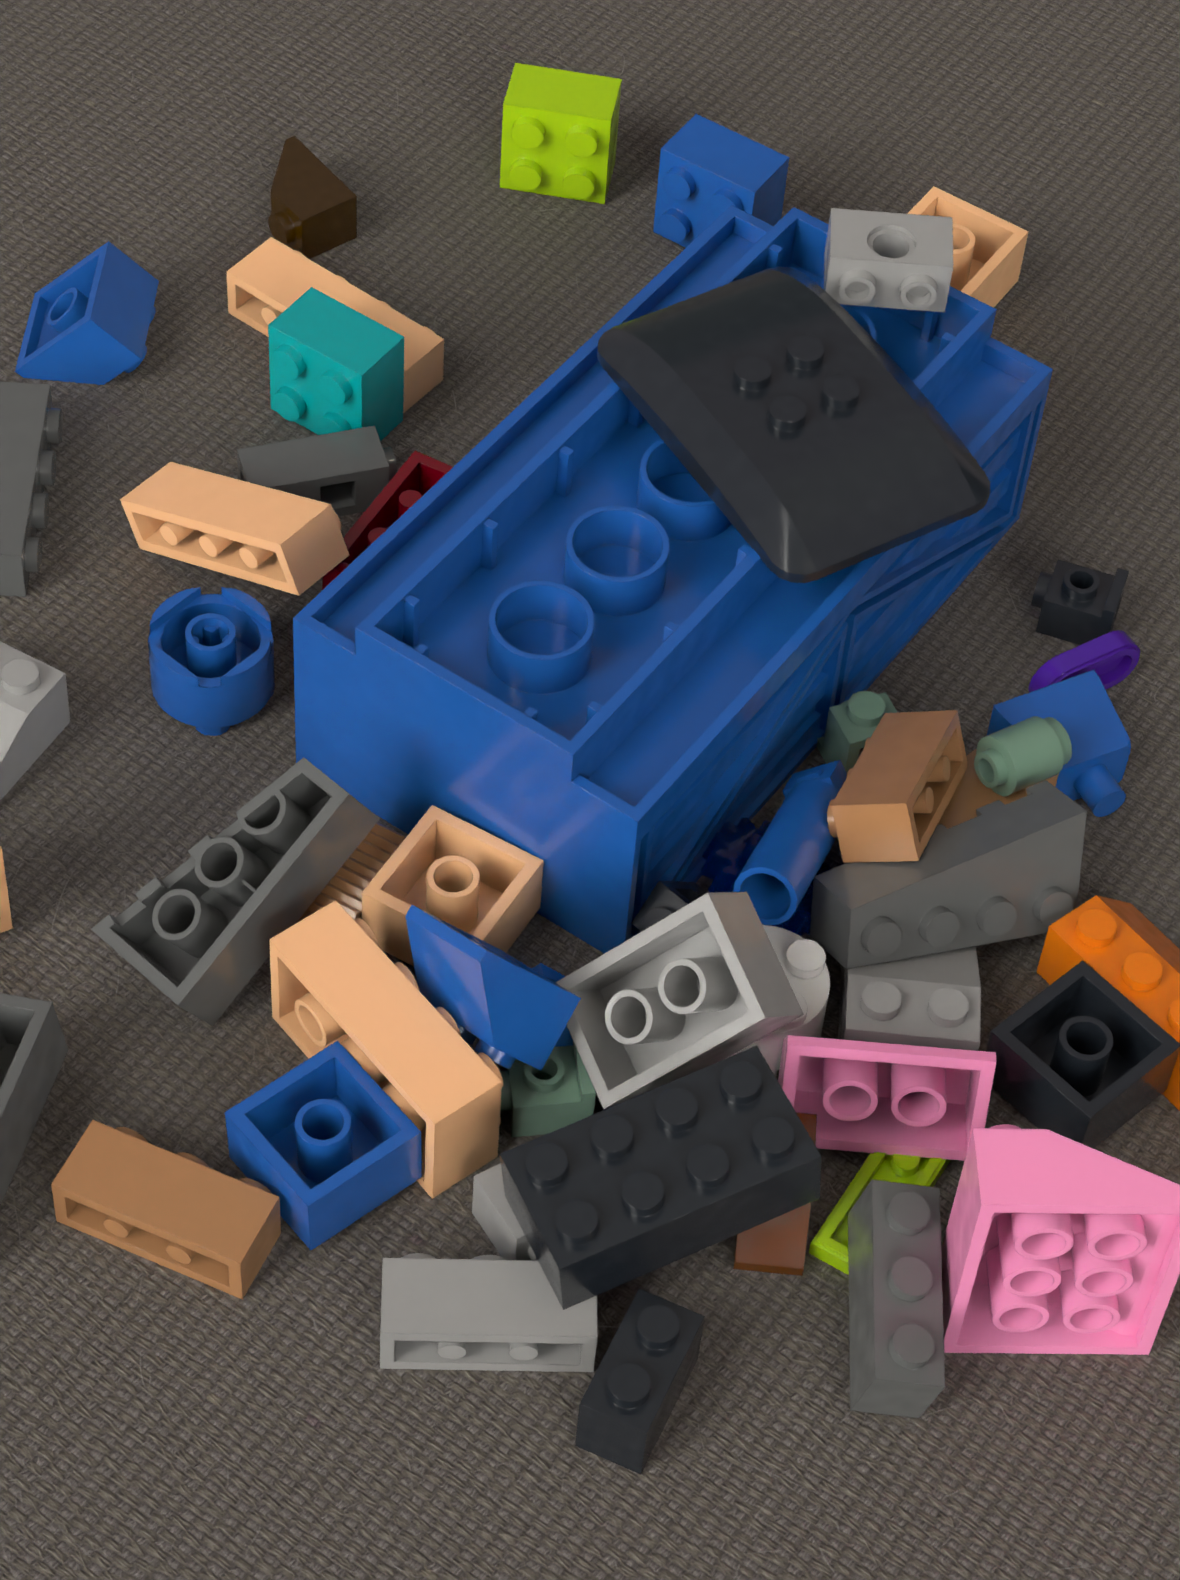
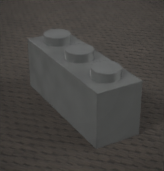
[848,1180,945,1418]

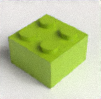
[500,63,622,204]

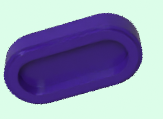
[1029,630,1140,692]

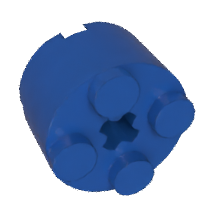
[148,587,275,736]

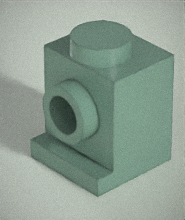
[816,691,897,773]
[500,1041,596,1137]

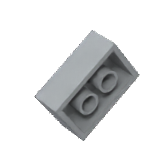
[555,892,804,1109]

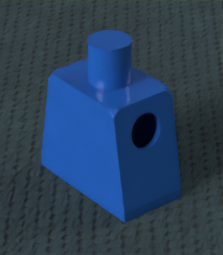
[987,670,1131,817]

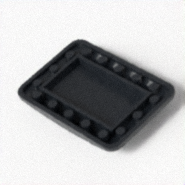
[597,266,990,583]

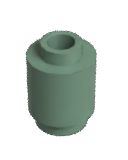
[974,716,1072,796]

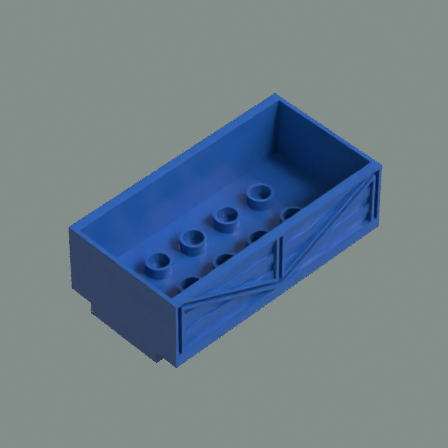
[293,205,1053,954]

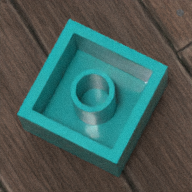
[268,287,404,441]

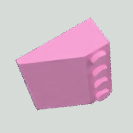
[941,1124,1180,1355]

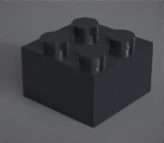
[986,960,1180,1149]

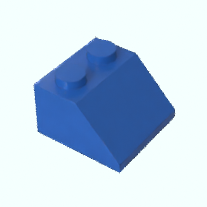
[15,241,159,385]
[405,905,581,1070]

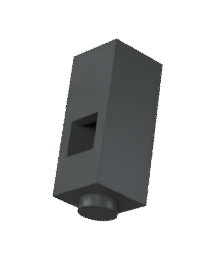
[237,425,397,516]

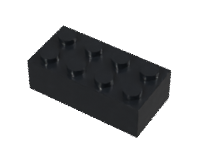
[500,1046,821,1310]

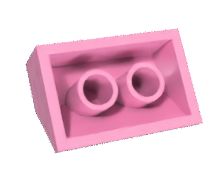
[778,1035,996,1161]

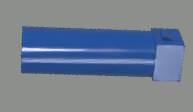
[733,760,847,925]

